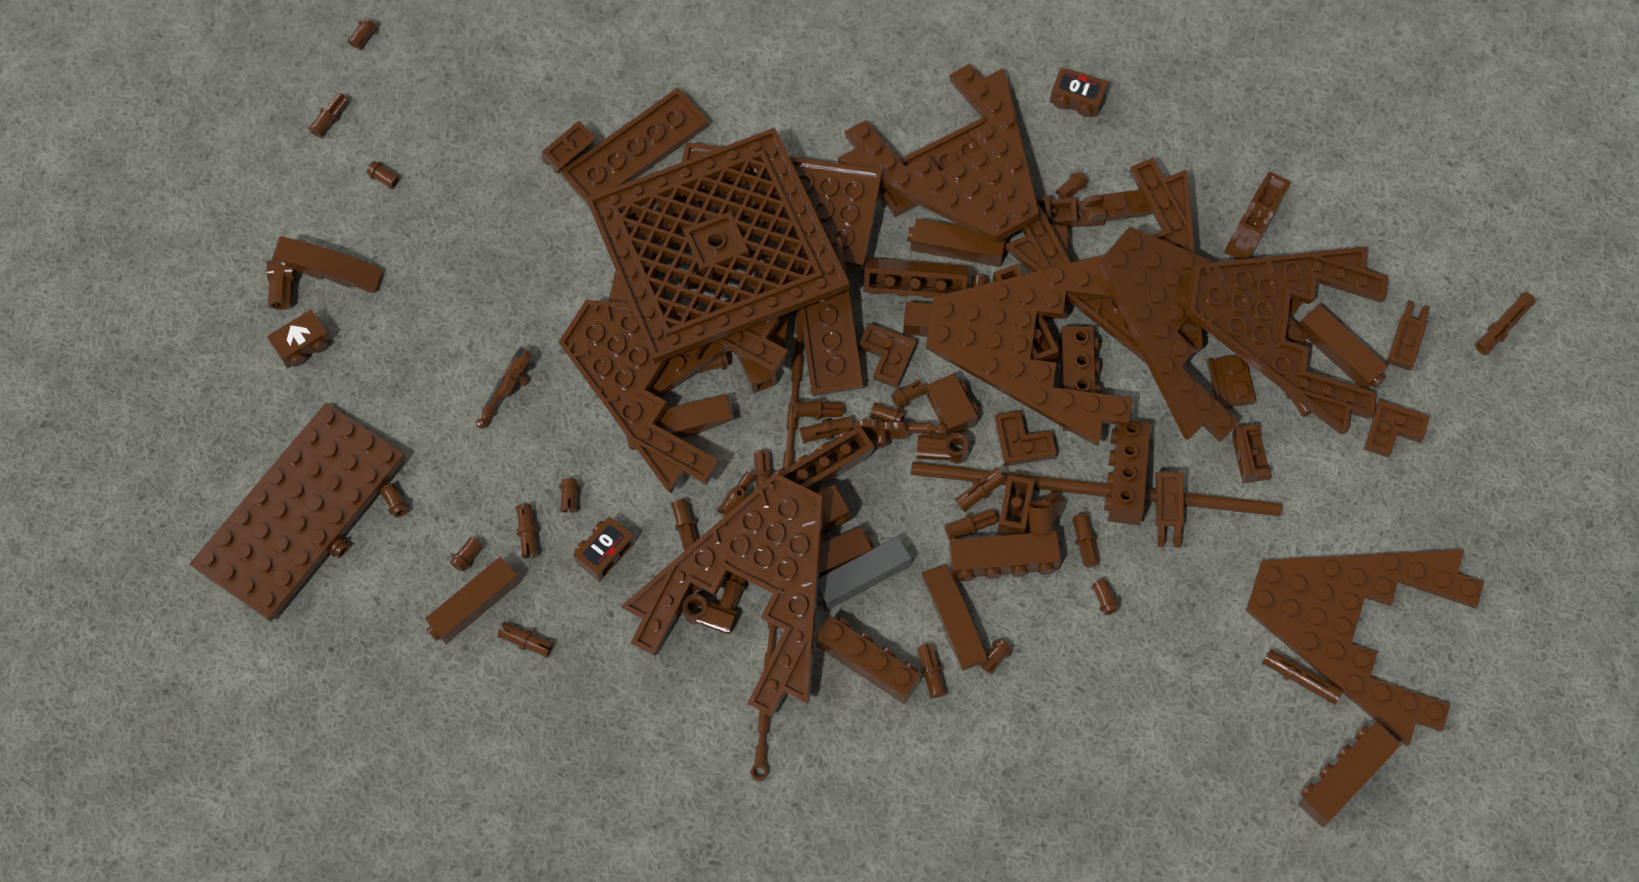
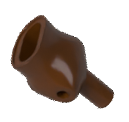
[717,471,755,516]

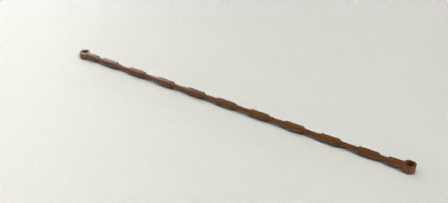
[751,309,803,782]

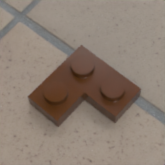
[859,323,916,388]
[1363,400,1430,458]
[994,411,1057,467]

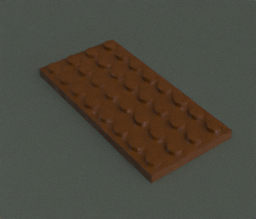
[676,142,883,268]
[189,402,406,622]

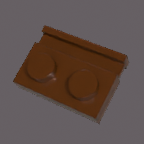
[1207,355,1255,407]

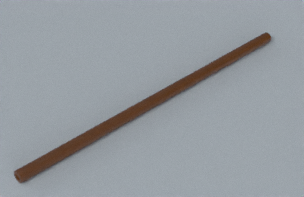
[911,462,1282,517]

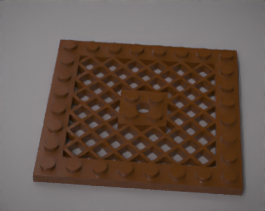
[586,128,850,364]

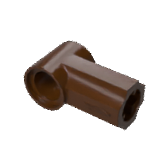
[266,260,297,310]
[917,433,969,464]
[1029,493,1065,534]
[683,594,737,635]

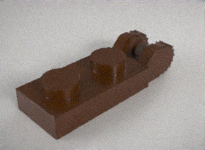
[1083,190,1152,221]
[1386,300,1430,371]
[1155,472,1184,548]

